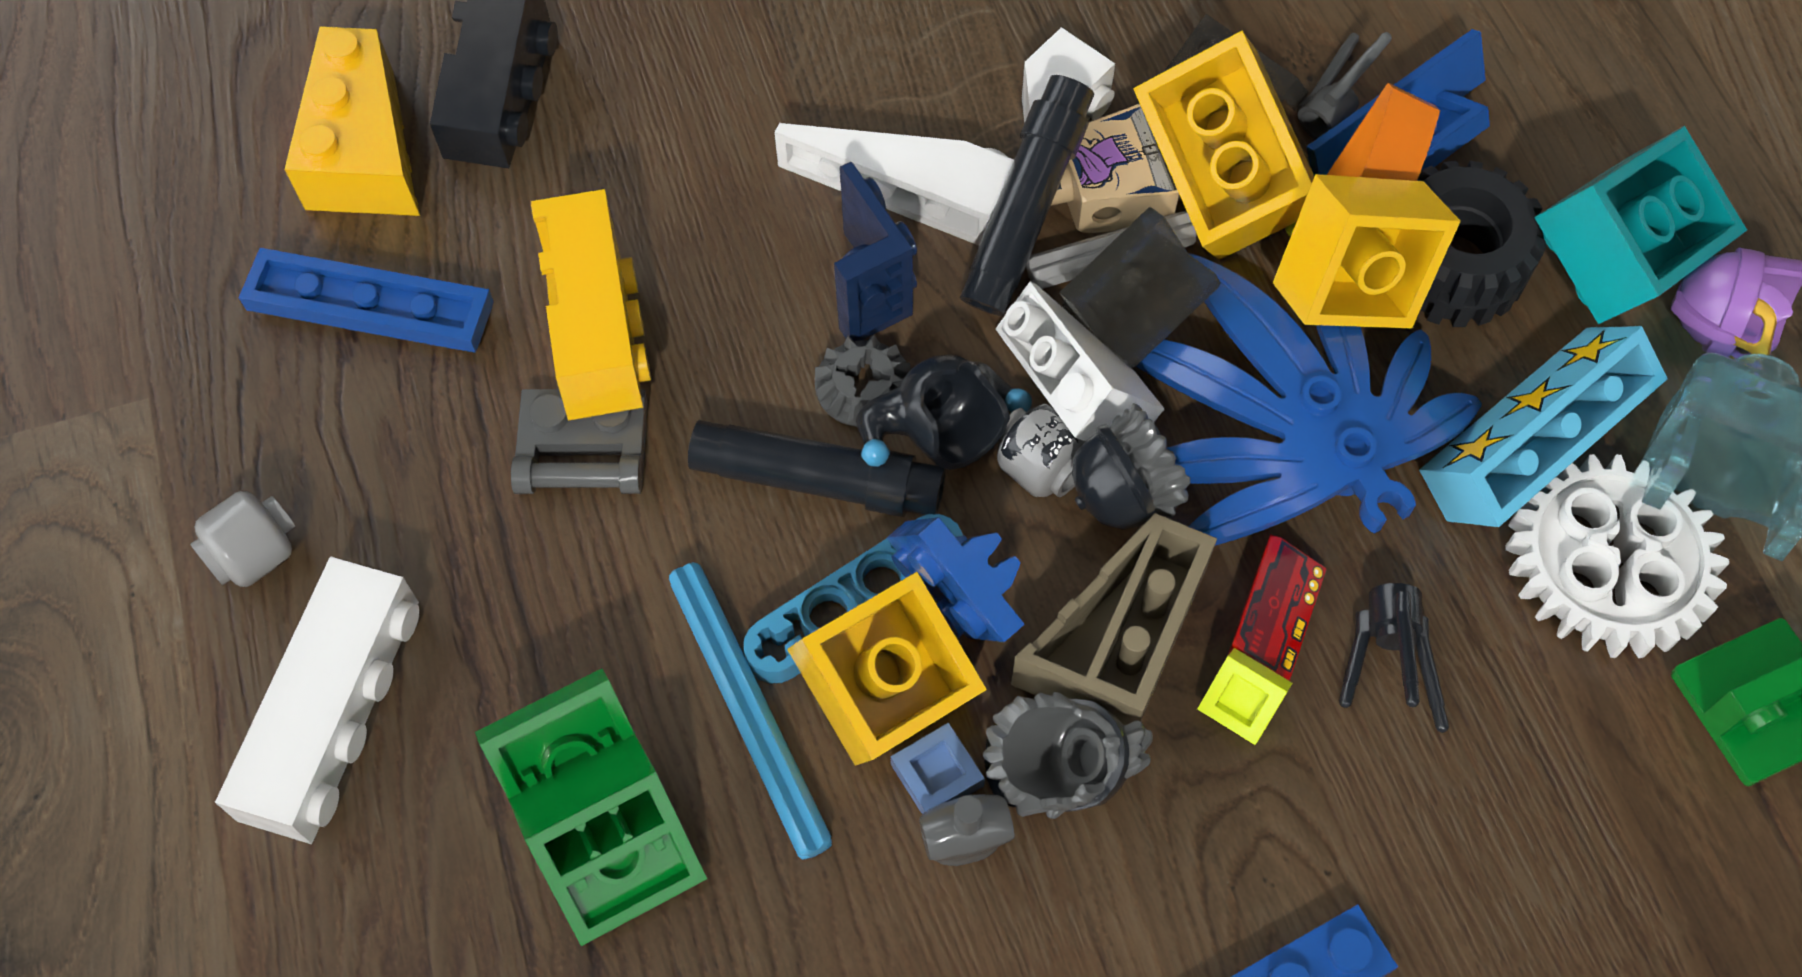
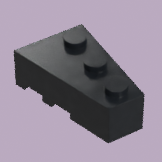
[430,0,558,169]

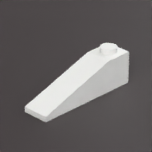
[775,123,1014,245]

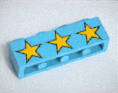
[1419,326,1668,527]

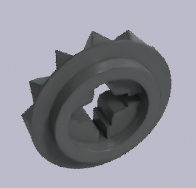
[815,334,911,427]

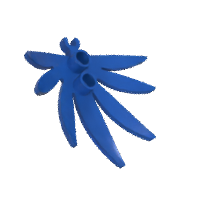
[1115,254,1482,546]

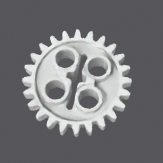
[1506,454,1729,658]

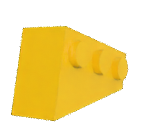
[284,27,420,216]
[531,189,651,421]

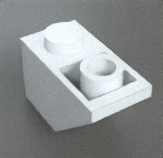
[1022,27,1115,123]

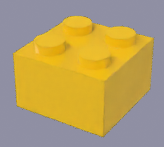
[1273,174,1460,328]
[787,572,987,765]

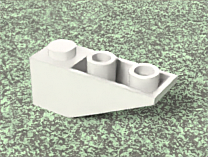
[996,282,1164,441]

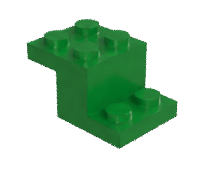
[475,668,707,946]

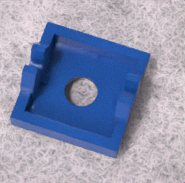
[887,517,1025,642]

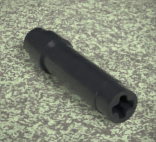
[960,75,1095,316]
[688,420,946,517]

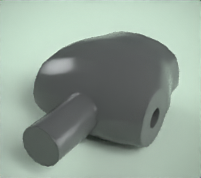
[919,794,1015,866]

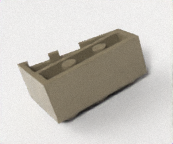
[1011,513,1217,725]

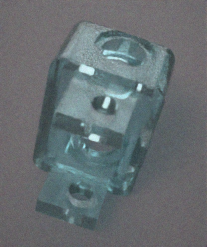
[1640,352,1802,561]

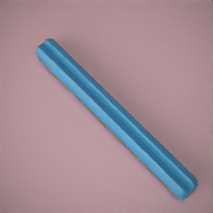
[669,562,832,860]

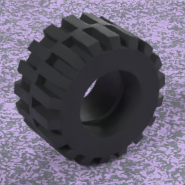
[1417,161,1547,327]

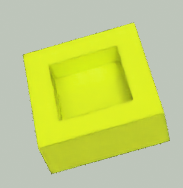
[1197,648,1293,745]

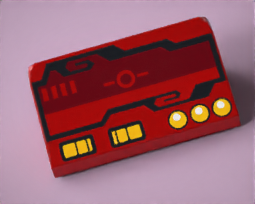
[1226,534,1327,681]

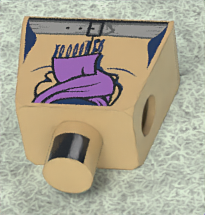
[1051,104,1179,233]

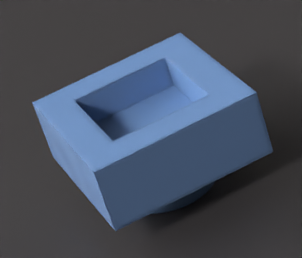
[891,723,985,814]

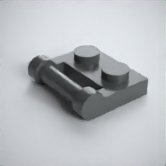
[511,389,648,494]

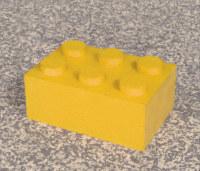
[1133,31,1314,260]

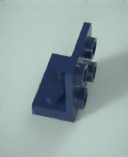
[834,161,917,341]

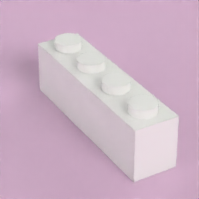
[215,557,419,844]

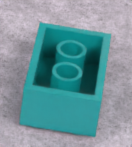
[1534,126,1747,324]

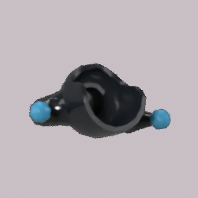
[856,354,1032,470]

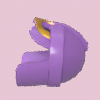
[1671,248,1802,373]

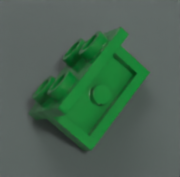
[1671,618,1802,786]

